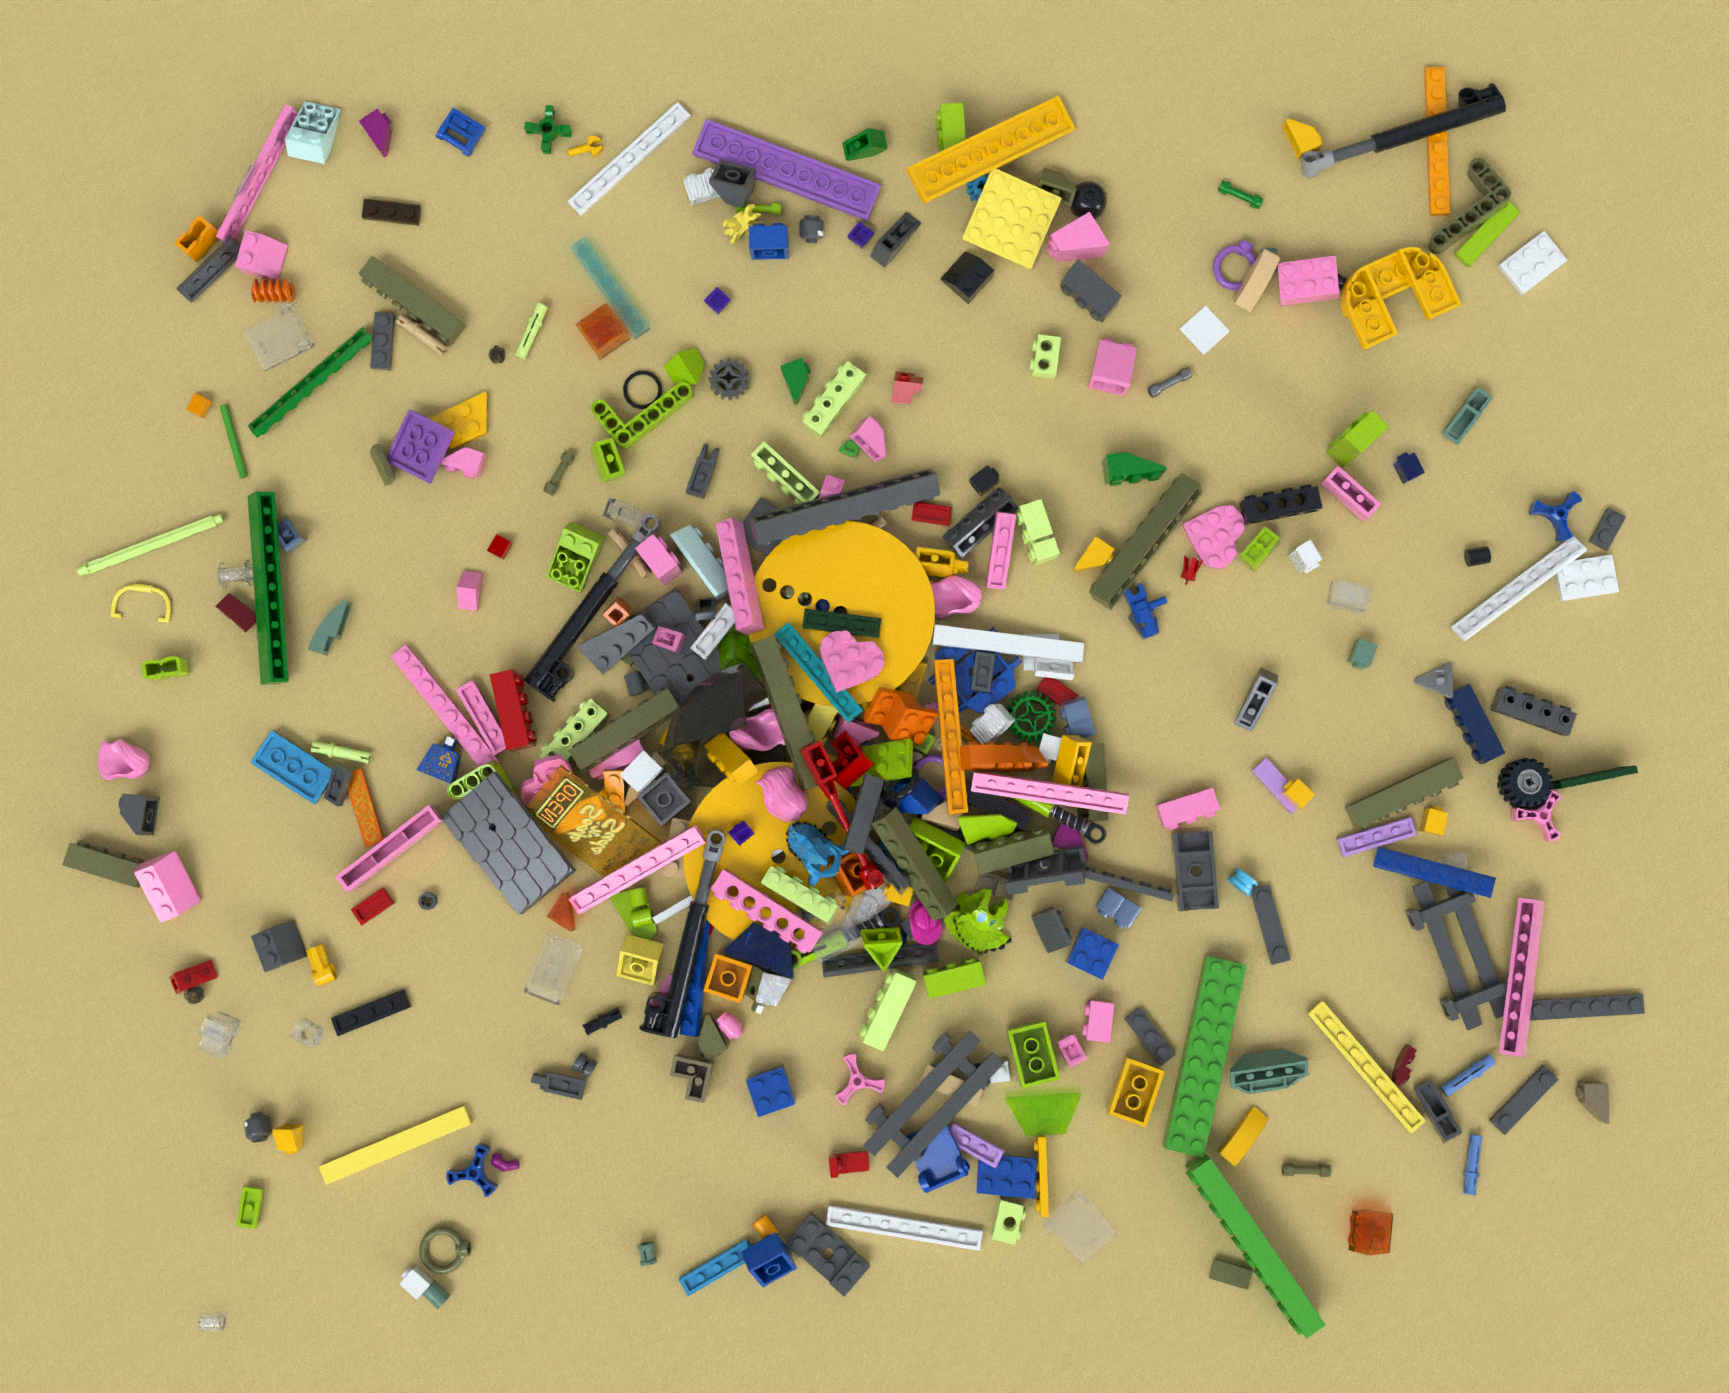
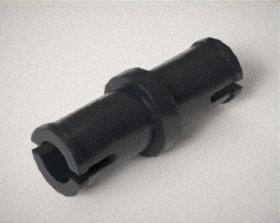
[582,1007,623,1036]

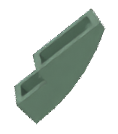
[1442,386,1493,445]
[308,600,352,656]

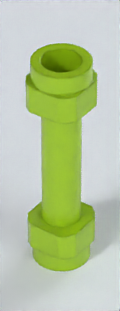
[736,202,781,215]

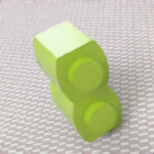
[141,656,189,681]

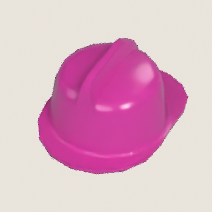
[909,900,942,945]

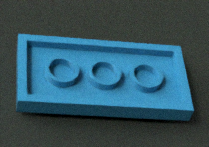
[250,730,332,804]

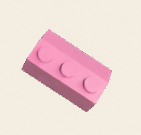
[134,850,201,922]

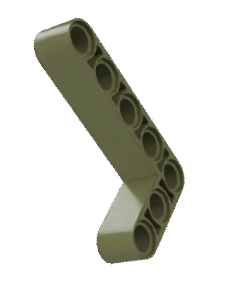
[1429,158,1511,254]

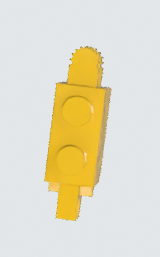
[913,547,969,578]

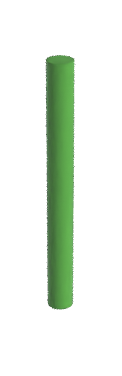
[220,404,247,478]

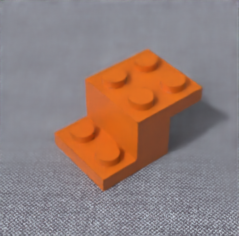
[863,687,939,745]

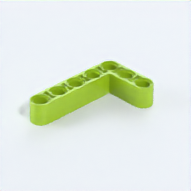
[591,382,693,449]
[448,760,525,806]

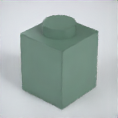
[1347,638,1378,670]

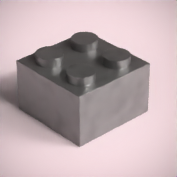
[637,772,693,827]

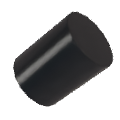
[1464,546,1491,567]

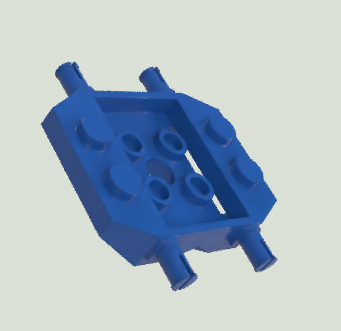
[928,627,1022,714]

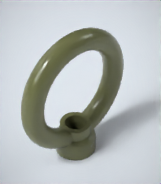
[419,1227,471,1274]

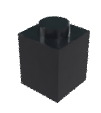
[969,465,1000,497]

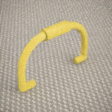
[110,583,171,623]

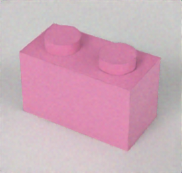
[1082,999,1114,1043]

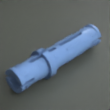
[1440,1054,1496,1097]
[1463,1134,1483,1195]

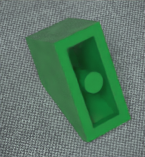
[843,128,888,161]
[780,358,811,405]

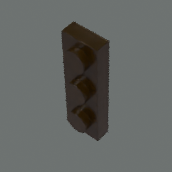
[361,199,421,226]

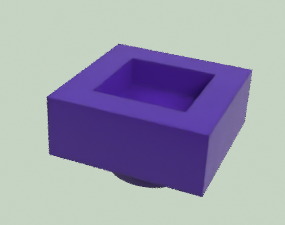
[848,221,874,249]
[704,287,731,315]
[728,820,755,846]

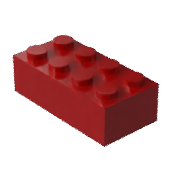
[489,669,537,752]

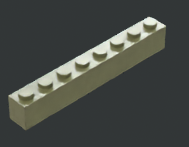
[1089,473,1203,610]
[749,635,818,791]

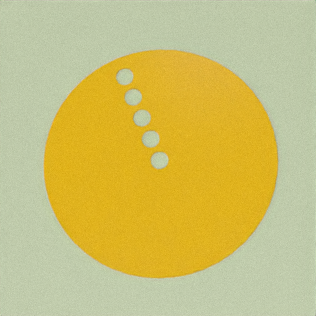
[749,521,935,706]
[683,762,871,950]

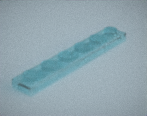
[570,237,650,340]

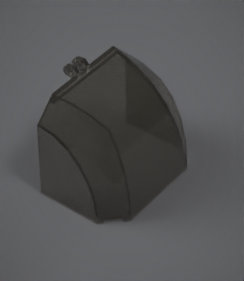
[663,663,786,788]

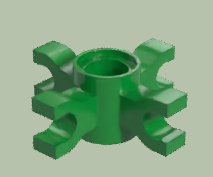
[524,105,572,154]

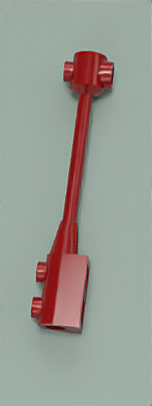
[799,741,884,890]

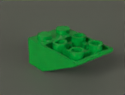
[1102,452,1167,486]

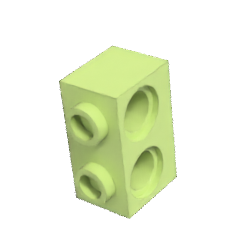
[1029,334,1061,379]

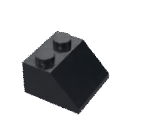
[940,251,995,304]

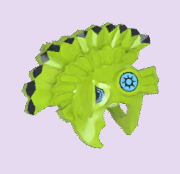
[944,888,1011,955]

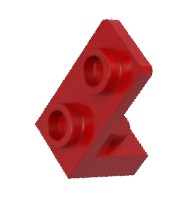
[169,960,218,995]
[829,1151,870,1178]

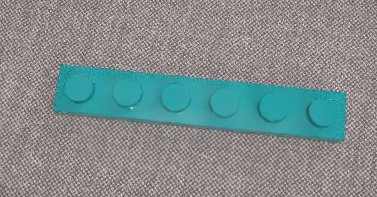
[774,622,863,723]

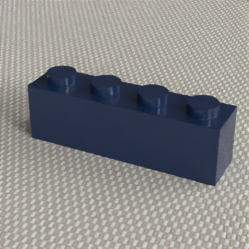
[1444,684,1505,764]

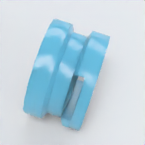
[1227,868,1258,897]

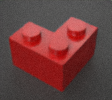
[831,730,875,790]

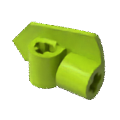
[957,814,1018,845]
[609,887,658,940]

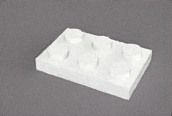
[1498,231,1568,295]
[1555,554,1619,602]

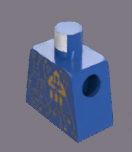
[417,736,462,784]

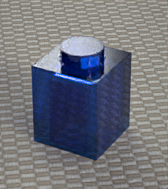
[1393,452,1425,484]

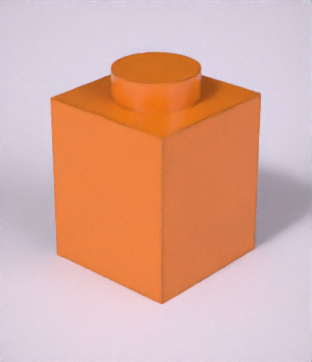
[603,596,632,627]

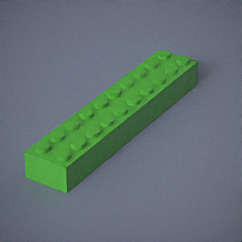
[1162,955,1247,1158]
[1185,1154,1326,1339]

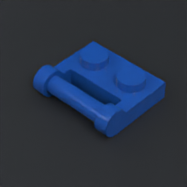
[436,108,486,157]

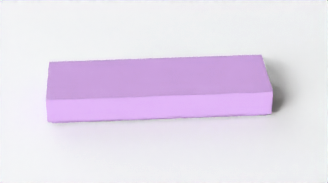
[1251,758,1297,814]
[950,1122,1005,1168]

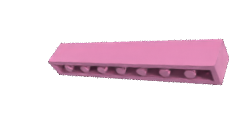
[1499,898,1545,1057]

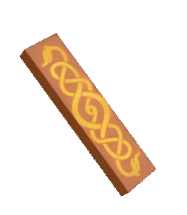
[348,768,384,848]

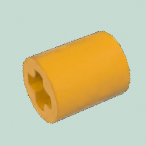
[752,1214,778,1240]

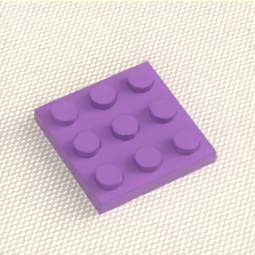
[386,409,455,484]

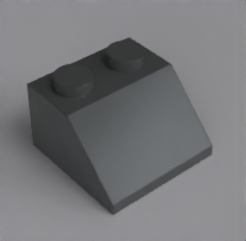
[709,160,756,208]
[118,794,160,835]
[251,920,307,972]

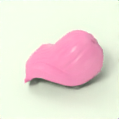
[929,575,982,619]
[729,709,785,751]
[97,739,150,781]
[756,767,808,822]

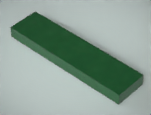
[802,609,882,638]

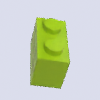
[590,437,625,483]

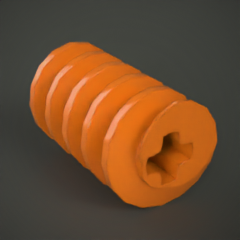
[251,278,295,303]

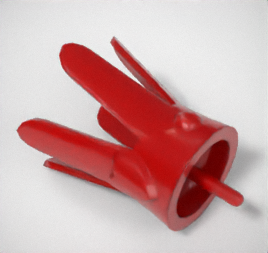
[1180,555,1203,585]

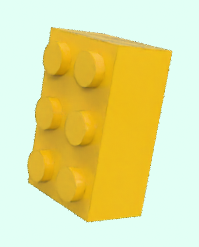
[1106,1056,1165,1127]

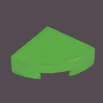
[839,440,860,458]

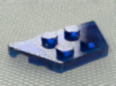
[723,922,795,979]

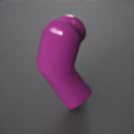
[491,1153,519,1172]

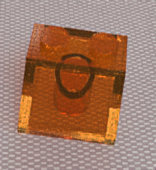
[1348,1210,1393,1256]

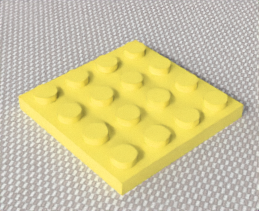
[962,169,1062,269]

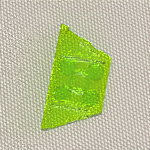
[1005,1093,1081,1136]

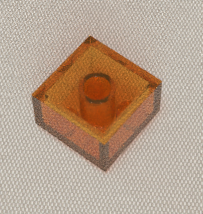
[575,303,631,360]

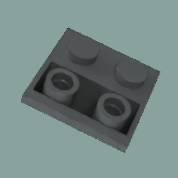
[1031,907,1073,953]

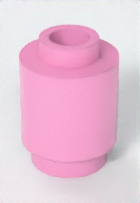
[715,1011,744,1040]

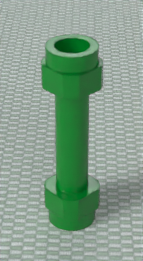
[1218,180,1264,209]

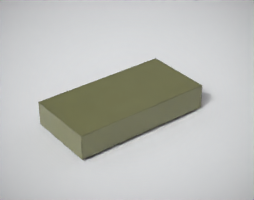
[370,443,395,486]
[1209,1258,1253,1290]

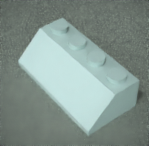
[670,525,729,602]

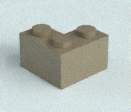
[670,1054,714,1103]

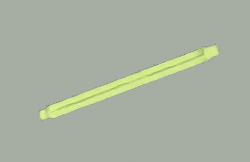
[77,514,224,576]

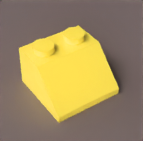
[617,934,664,986]

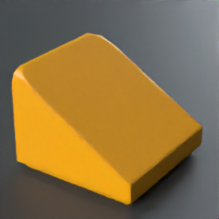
[186,393,212,419]

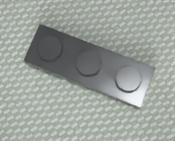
[370,312,395,370]
[1124,1007,1176,1066]

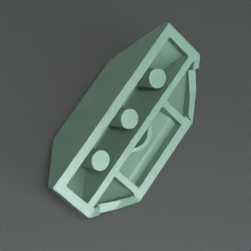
[1230,1048,1309,1094]

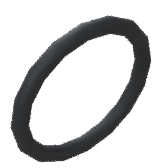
[623,371,662,409]

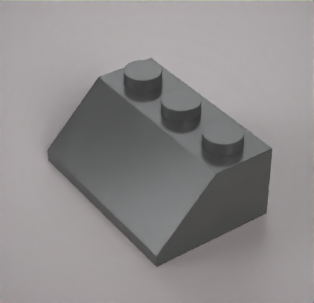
[1060,259,1121,323]

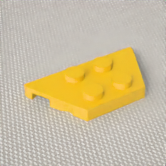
[429,391,488,450]

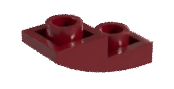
[215,593,256,633]
[1392,1044,1417,1086]

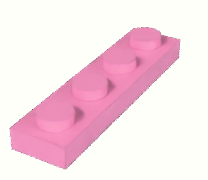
[985,511,1016,589]
[456,680,506,756]

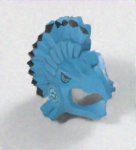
[785,821,850,886]

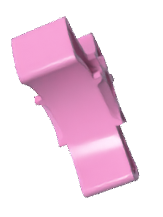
[1511,790,1562,841]
[835,1052,885,1105]

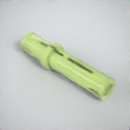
[515,303,548,360]
[311,740,372,764]

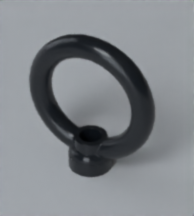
[880,765,919,808]

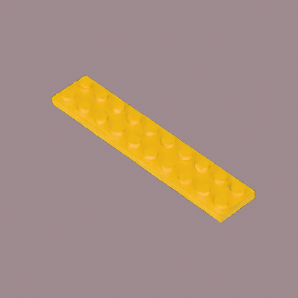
[905,95,1076,205]

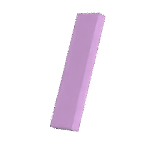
[1336,817,1417,857]

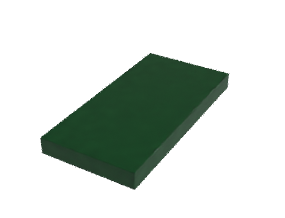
[1549,765,1638,790]

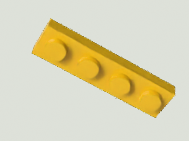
[1033,1134,1049,1217]

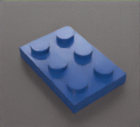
[977,1155,1037,1199]

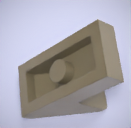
[975,873,1014,900]

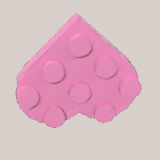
[1182,505,1245,569]
[820,631,884,693]
[521,754,583,808]

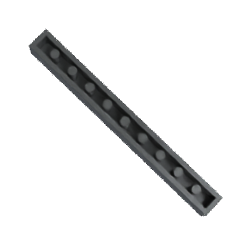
[749,469,940,545]

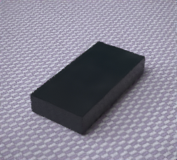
[695,598,716,621]

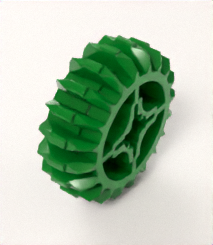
[1006,691,1057,743]

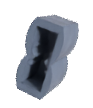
[1059,696,1095,738]
[1095,887,1142,929]

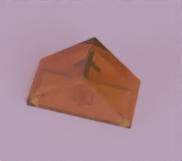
[546,892,576,931]

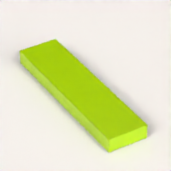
[1455,201,1521,267]

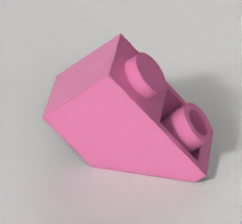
[441,447,487,479]

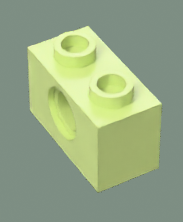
[991,1197,1026,1245]

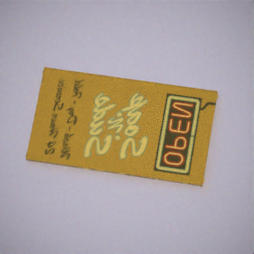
[526,765,663,877]

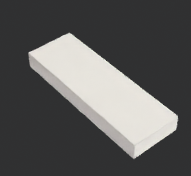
[690,603,735,660]

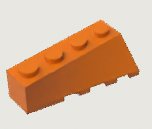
[960,741,1048,772]

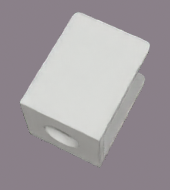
[621,750,664,792]

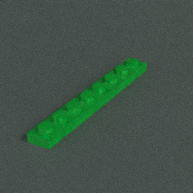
[248,327,373,438]

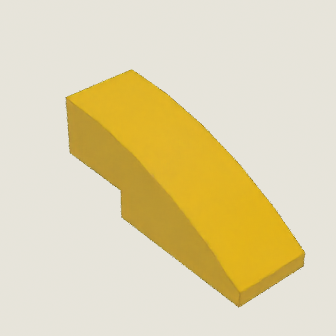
[1217,1106,1268,1167]

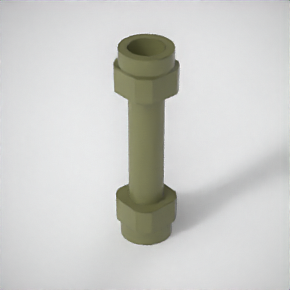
[543,451,575,496]
[1282,1163,1331,1177]

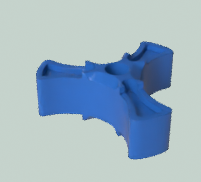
[1529,491,1582,542]
[446,1143,498,1197]

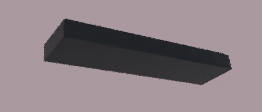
[331,989,411,1037]

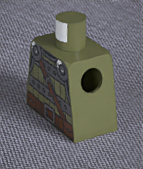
[746,965,792,1014]

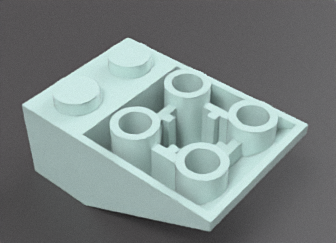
[285,101,341,164]

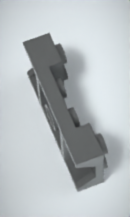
[1171,831,1219,911]
[1005,846,1086,895]
[785,1211,870,1297]

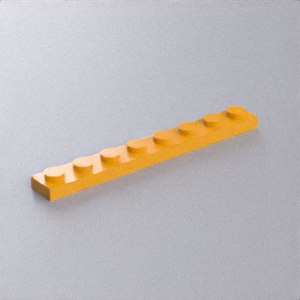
[1424,67,1450,216]
[933,659,968,815]

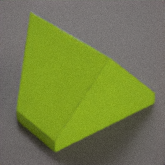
[664,348,705,385]
[861,927,903,973]

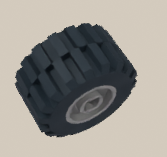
[1497,758,1553,808]

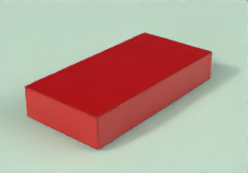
[911,502,952,527]
[1036,677,1078,707]
[351,887,395,925]

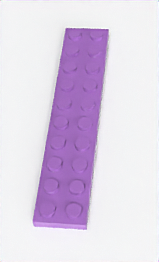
[692,119,881,222]

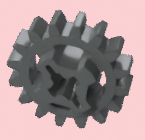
[709,358,750,401]

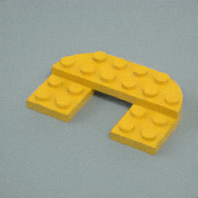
[1340,247,1462,350]

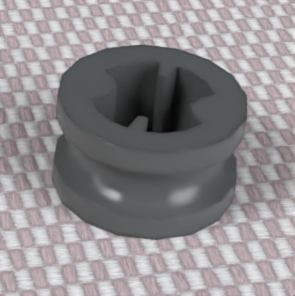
[418,892,438,910]

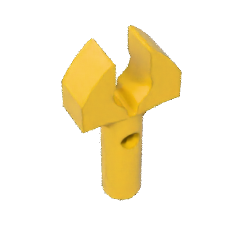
[568,135,604,157]

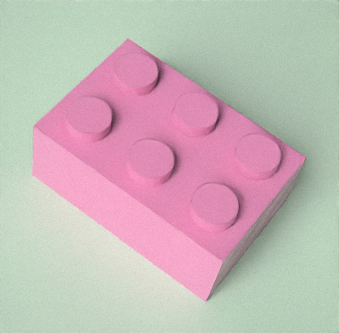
[1277,255,1339,306]
[635,534,683,586]

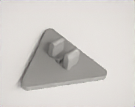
[1414,662,1453,698]

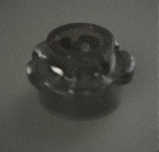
[489,345,505,364]
[184,986,204,1004]

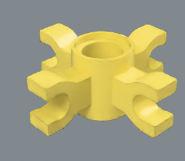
[722,204,763,244]

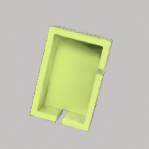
[1016,499,1060,566]

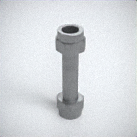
[1147,367,1192,398]

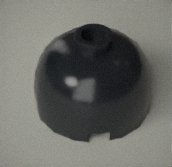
[1069,181,1107,219]

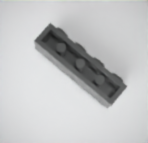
[942,487,1018,558]
[1491,686,1577,736]

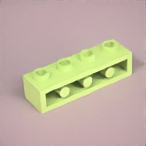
[802,361,866,439]
[751,441,820,504]
[539,699,610,762]
[761,866,839,925]
[859,967,917,1051]

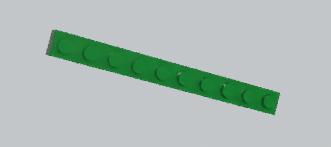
[247,491,288,685]

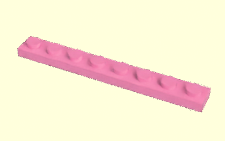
[216,105,298,242]
[391,644,501,773]
[971,771,1129,815]
[568,824,706,915]

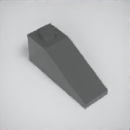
[870,212,921,268]
[1234,667,1278,731]

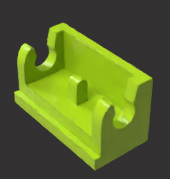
[1240,527,1280,572]

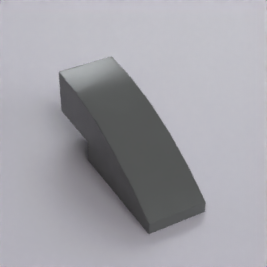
[1414,1079,1462,1144]

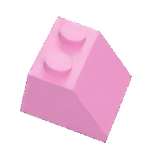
[235,230,288,281]

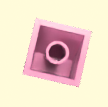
[1047,212,1109,262]
[1088,338,1137,396]

